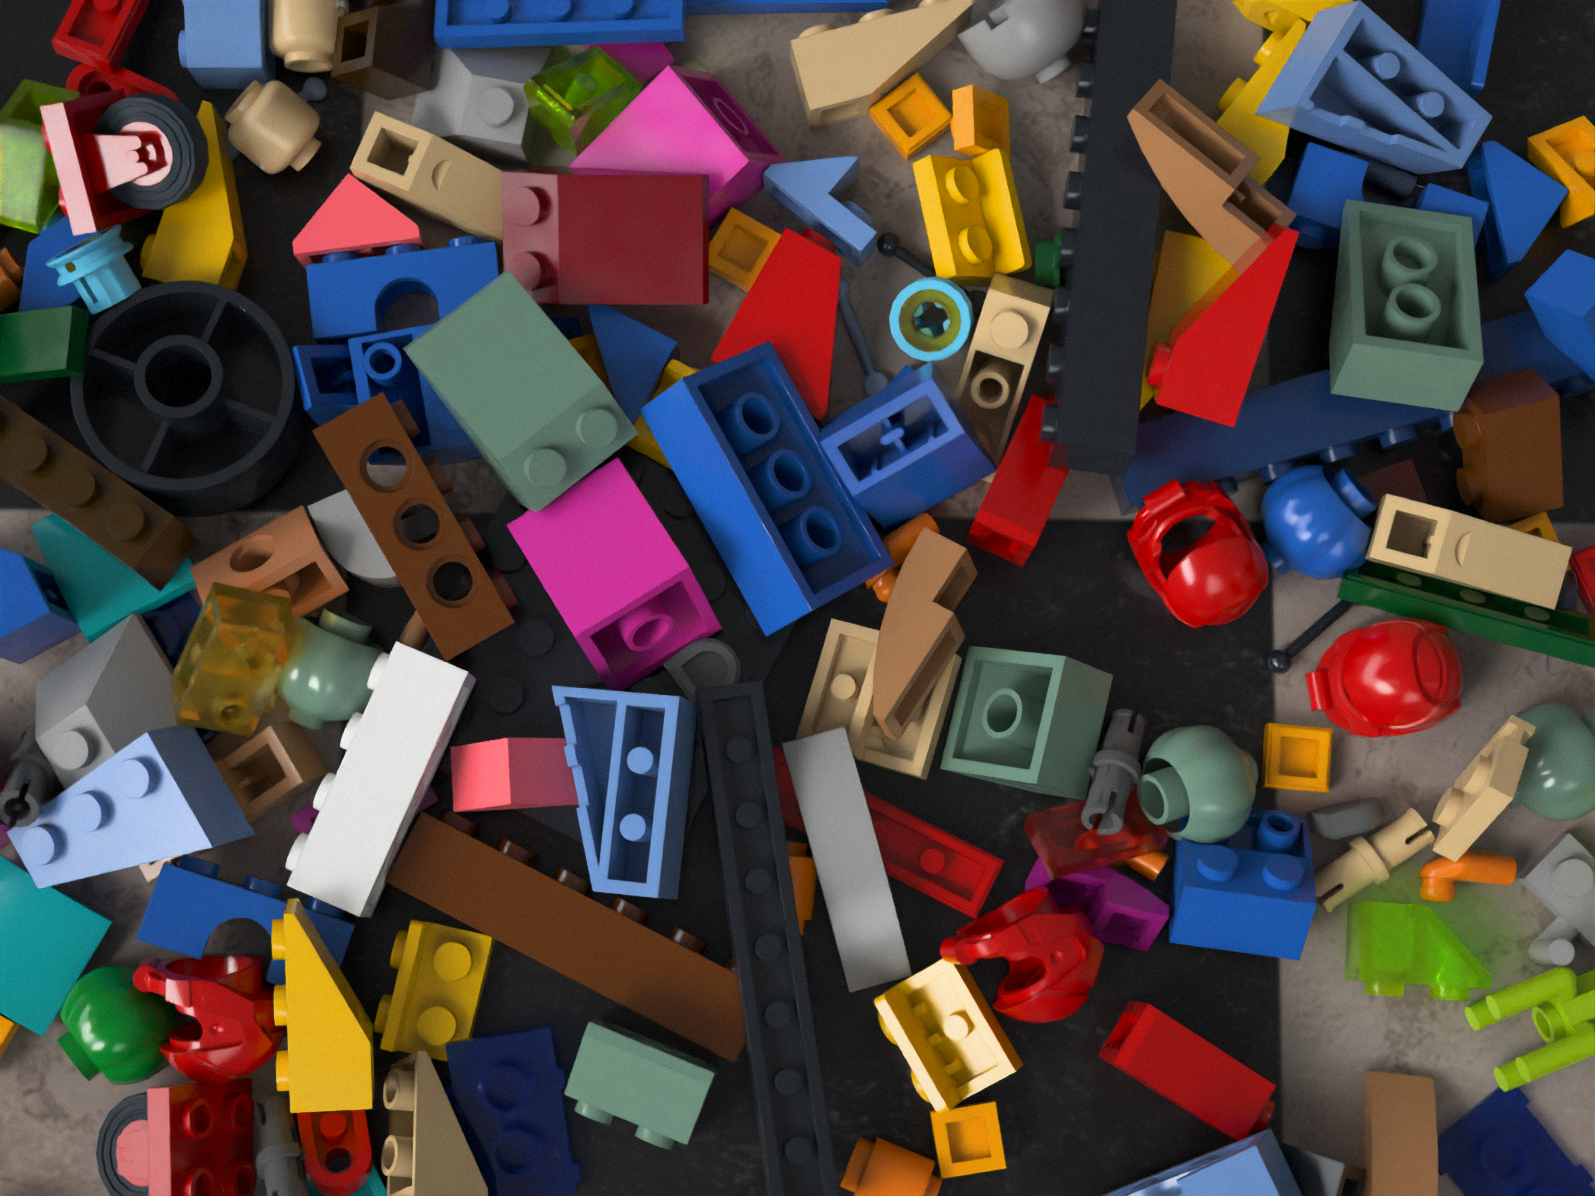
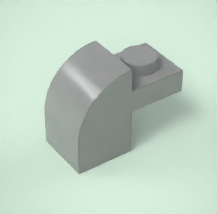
[307,489,457,588]

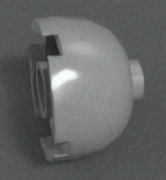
[957,0,1085,84]

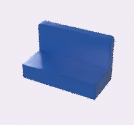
[1414,0,1501,100]

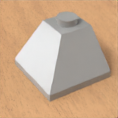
[411,41,553,168]
[35,613,205,790]

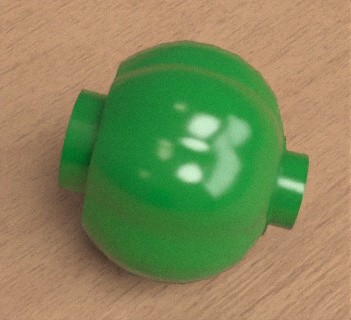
[57,965,178,1085]

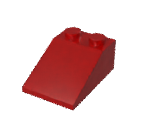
[1144,223,1299,428]

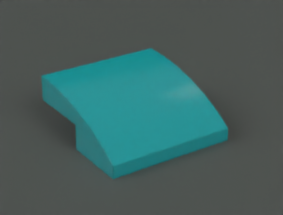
[30,514,196,643]
[0,854,114,1037]

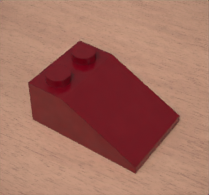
[501,166,709,305]

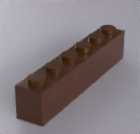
[384,808,745,1063]

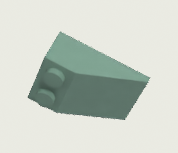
[1329,199,1484,412]
[403,270,639,513]

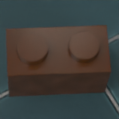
[1453,368,1564,524]

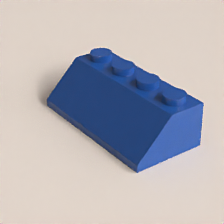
[639,341,895,637]

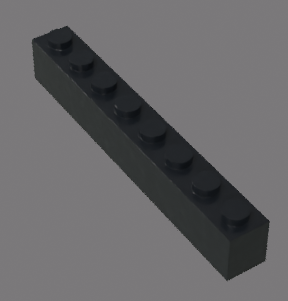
[1039,0,1177,477]

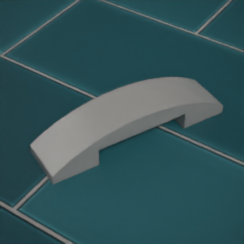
[781,726,912,993]

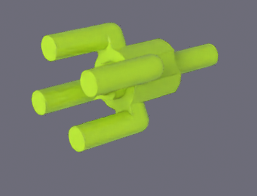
[1465,966,1595,1092]

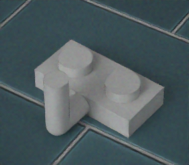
[1518,833,1595,966]

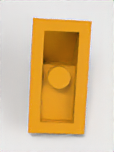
[1527,115,1595,229]

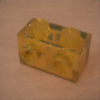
[169,582,301,737]

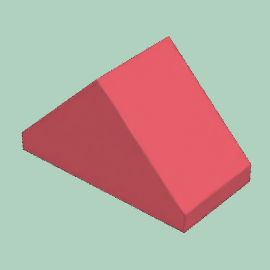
[292,173,428,270]
[450,738,579,813]

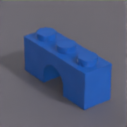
[1283,142,1490,251]
[306,236,504,345]
[136,854,355,985]

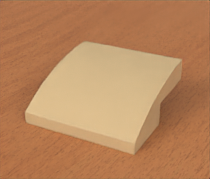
[796,619,962,780]

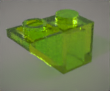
[0,79,81,234]
[1345,901,1492,1001]

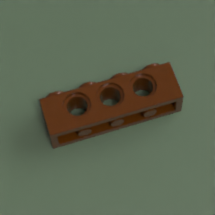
[312,392,518,661]

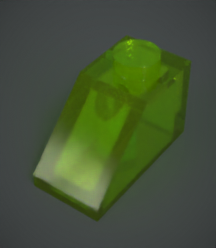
[523,46,643,157]

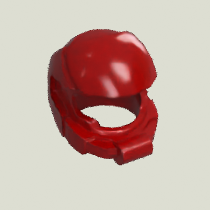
[1127,478,1269,628]
[1305,618,1464,738]
[940,886,1104,1024]
[133,953,287,1085]

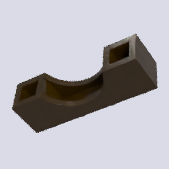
[331,0,436,101]
[0,395,200,592]

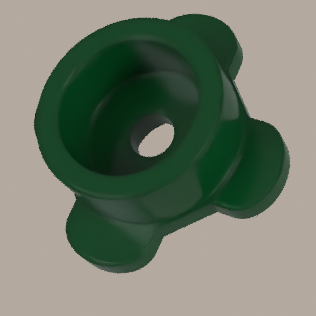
[1035,229,1068,290]

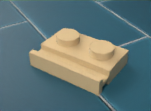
[1432,715,1536,862]

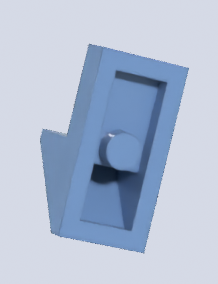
[763,156,877,268]

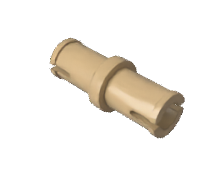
[1314,808,1435,914]

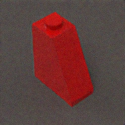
[710,227,843,429]
[965,394,1069,567]
[1098,1000,1276,1141]

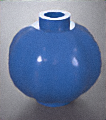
[1260,465,1378,580]

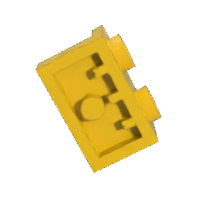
[912,148,1032,287]
[374,919,495,1065]

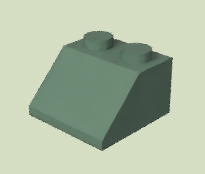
[940,645,1113,801]
[564,1018,719,1150]

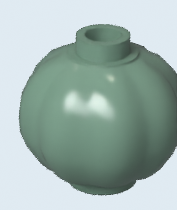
[266,607,385,731]
[1508,704,1595,821]
[1137,724,1258,844]

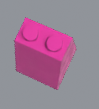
[568,65,788,231]
[507,457,722,691]

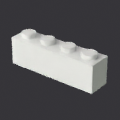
[286,641,476,918]

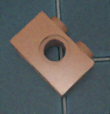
[190,505,349,653]

